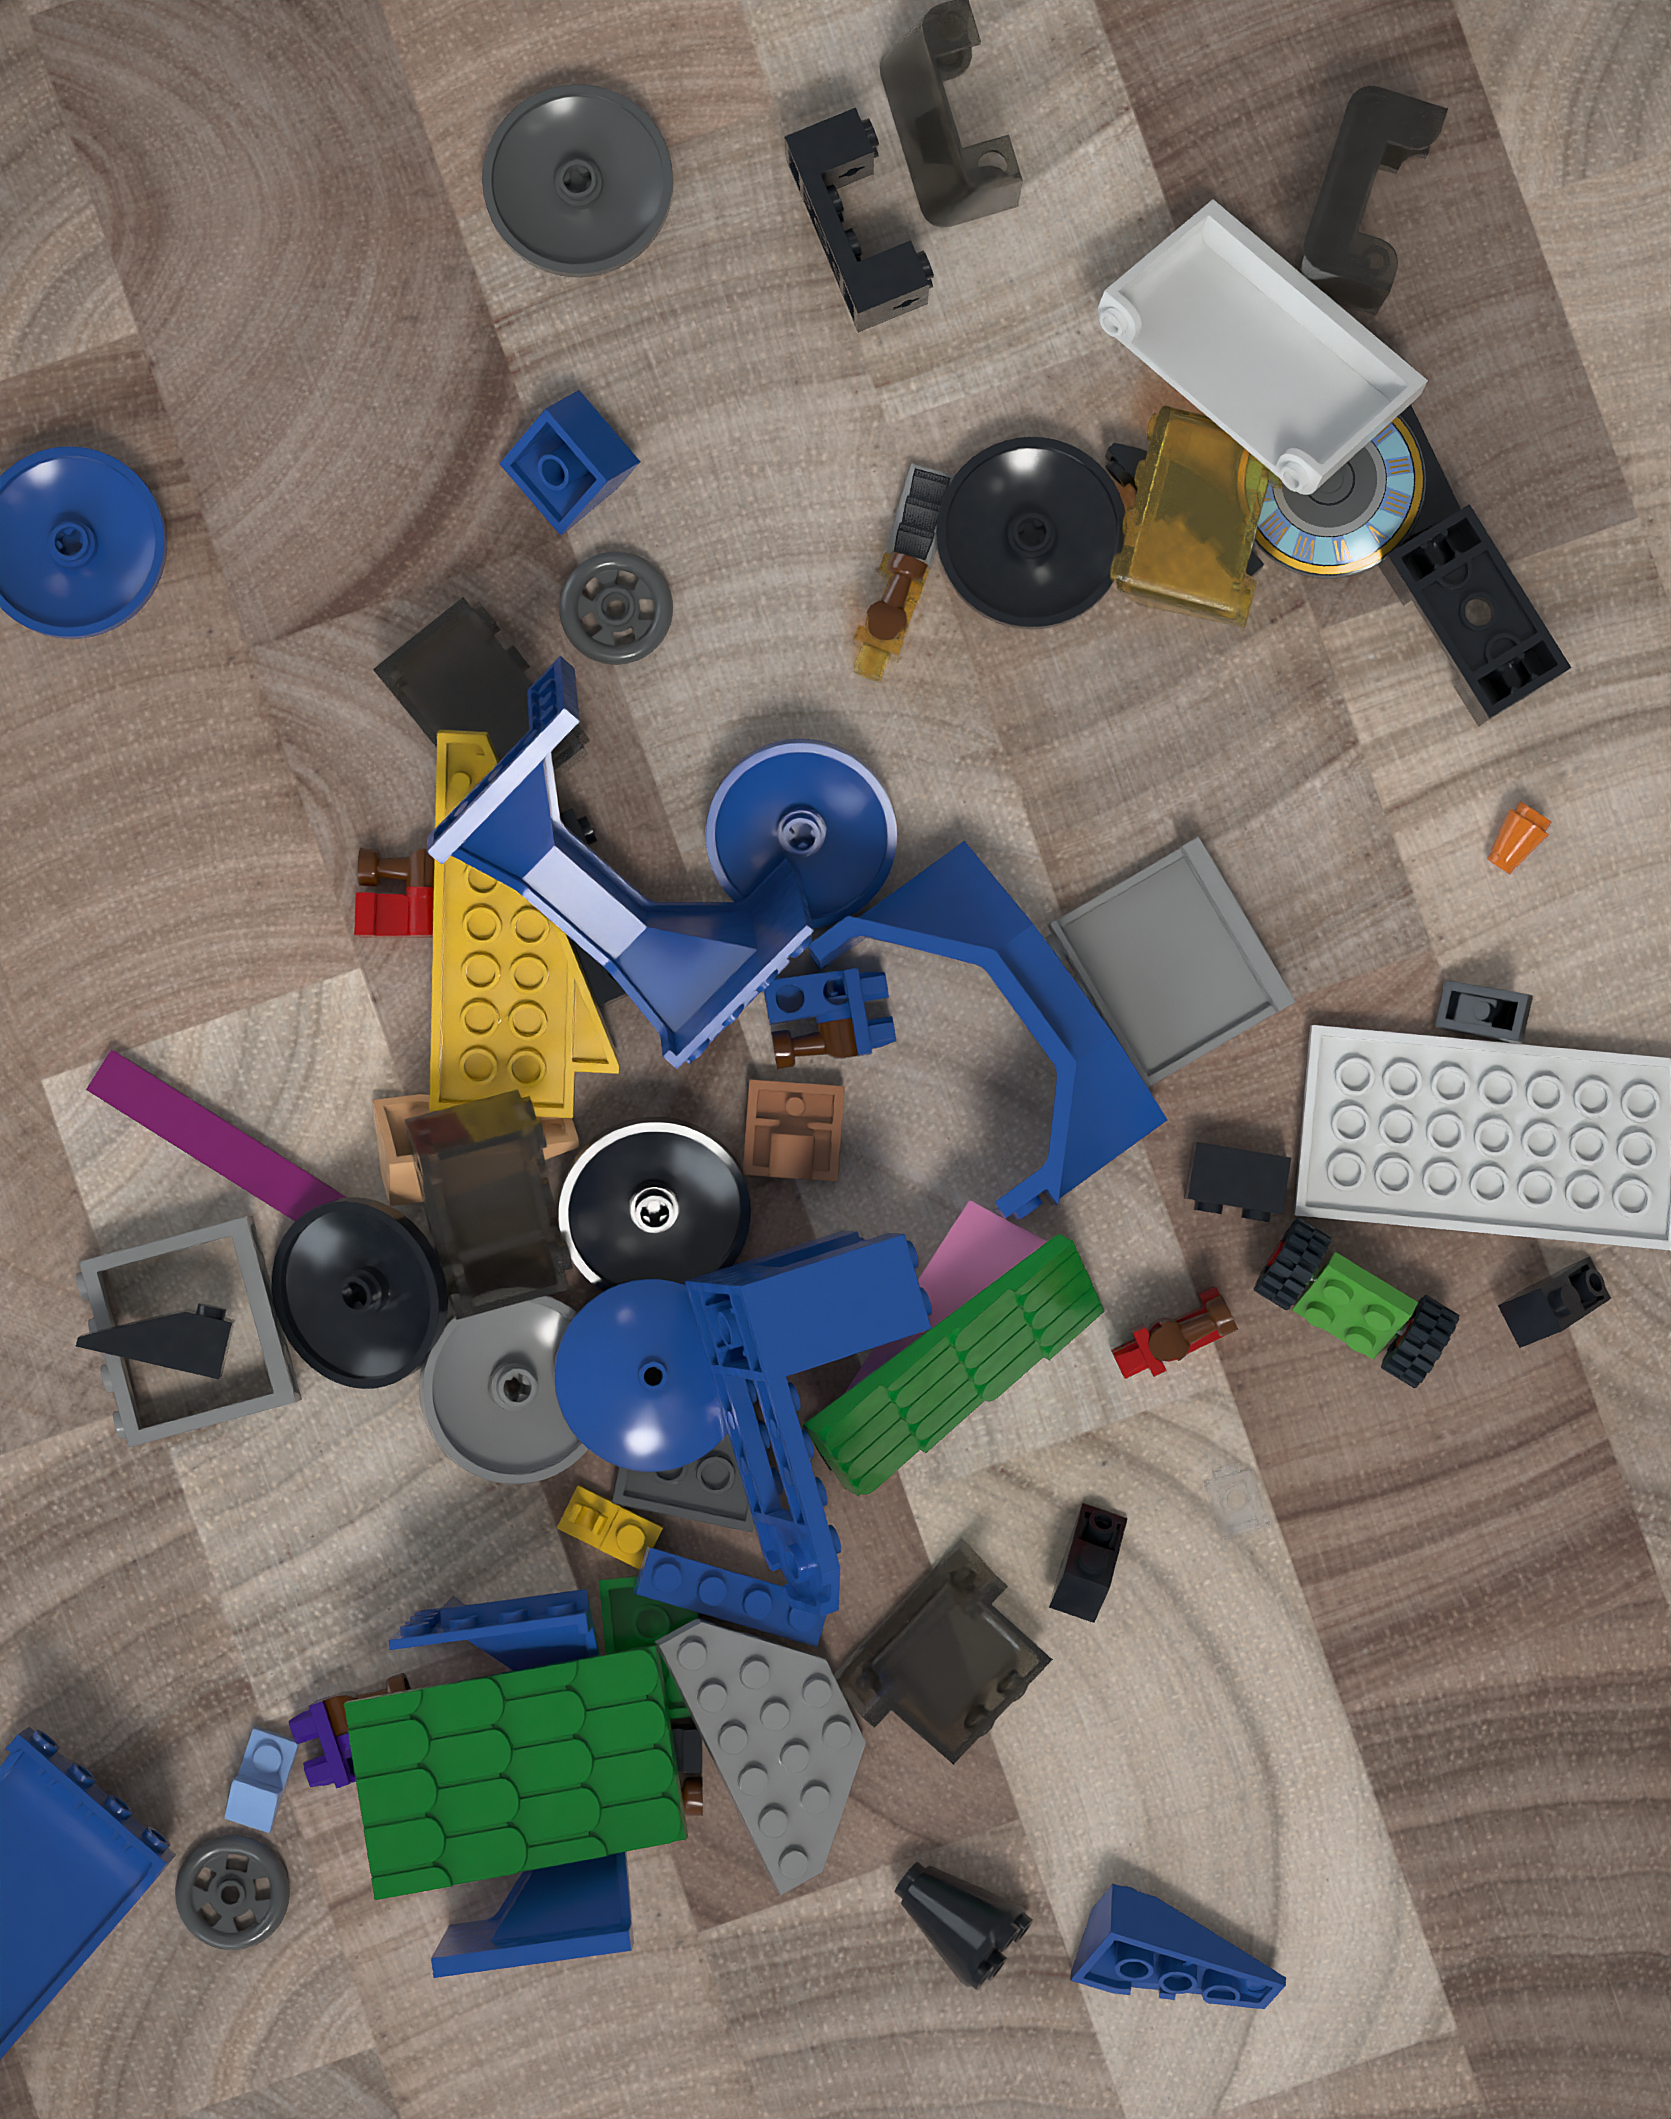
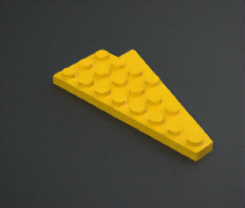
[429,730,621,1118]

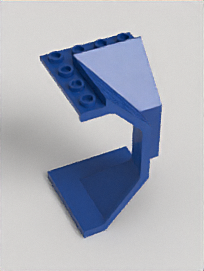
[427,655,814,1069]
[808,841,1168,1220]
[388,1589,634,1978]

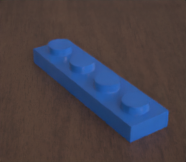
[633,1547,826,1647]

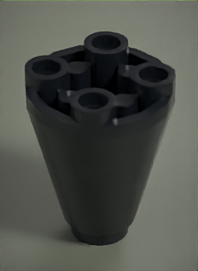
[894,1862,1033,1990]

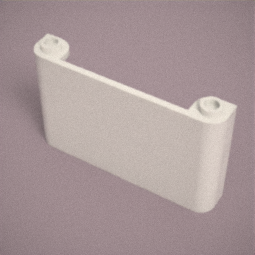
[1098,199,1428,495]

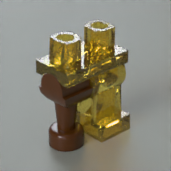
[853,551,930,683]

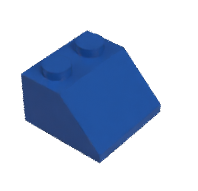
[499,390,640,536]

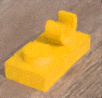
[557,1484,664,1570]

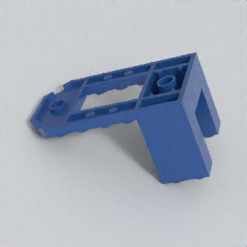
[685,1230,932,1617]

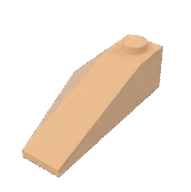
[372,1094,579,1206]

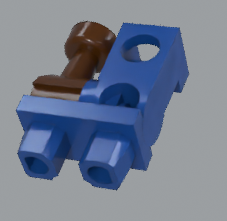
[764,968,896,1070]

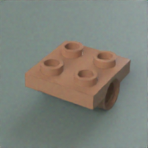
[743,1079,845,1182]

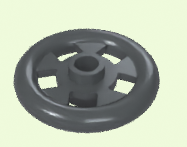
[559,551,673,665]
[175,1835,290,1950]

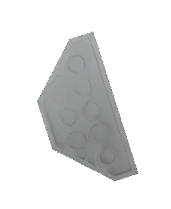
[655,1618,866,1895]

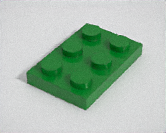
[599,1575,699,1719]

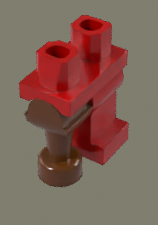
[354,848,435,938]
[1111,1286,1238,1379]

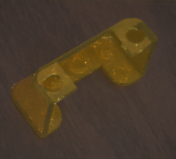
[1111,405,1283,628]

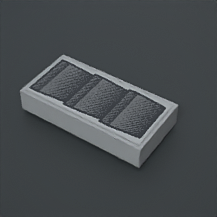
[885,463,955,569]

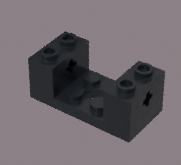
[784,107,934,333]
[1378,504,1572,727]

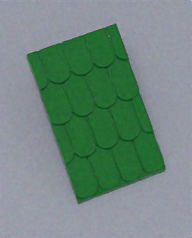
[802,1200,1105,1496]
[344,1644,688,1900]

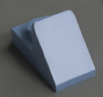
[224,1726,300,1833]

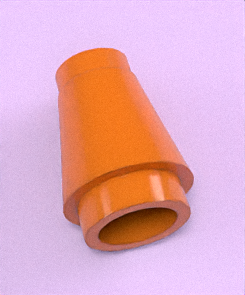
[1487,801,1552,874]

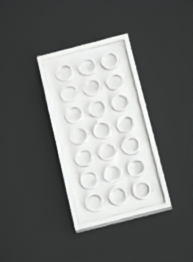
[1293,1025,1671,1250]

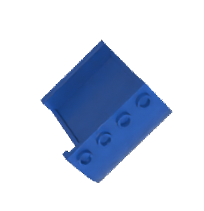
[0,1727,176,2060]

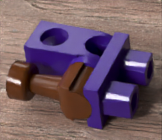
[289,1673,411,1789]

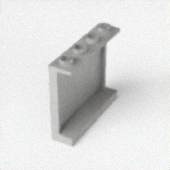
[1045,836,1296,1088]

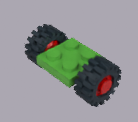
[1253,1217,1460,1388]

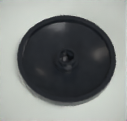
[936,437,1128,630]
[558,1117,751,1291]
[272,1197,448,1389]

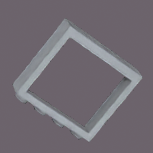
[76,1216,302,1447]

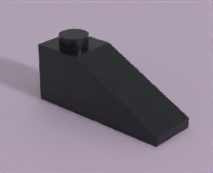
[76,1303,235,1379]

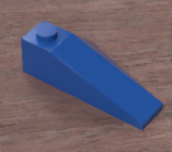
[1070,1883,1286,2009]

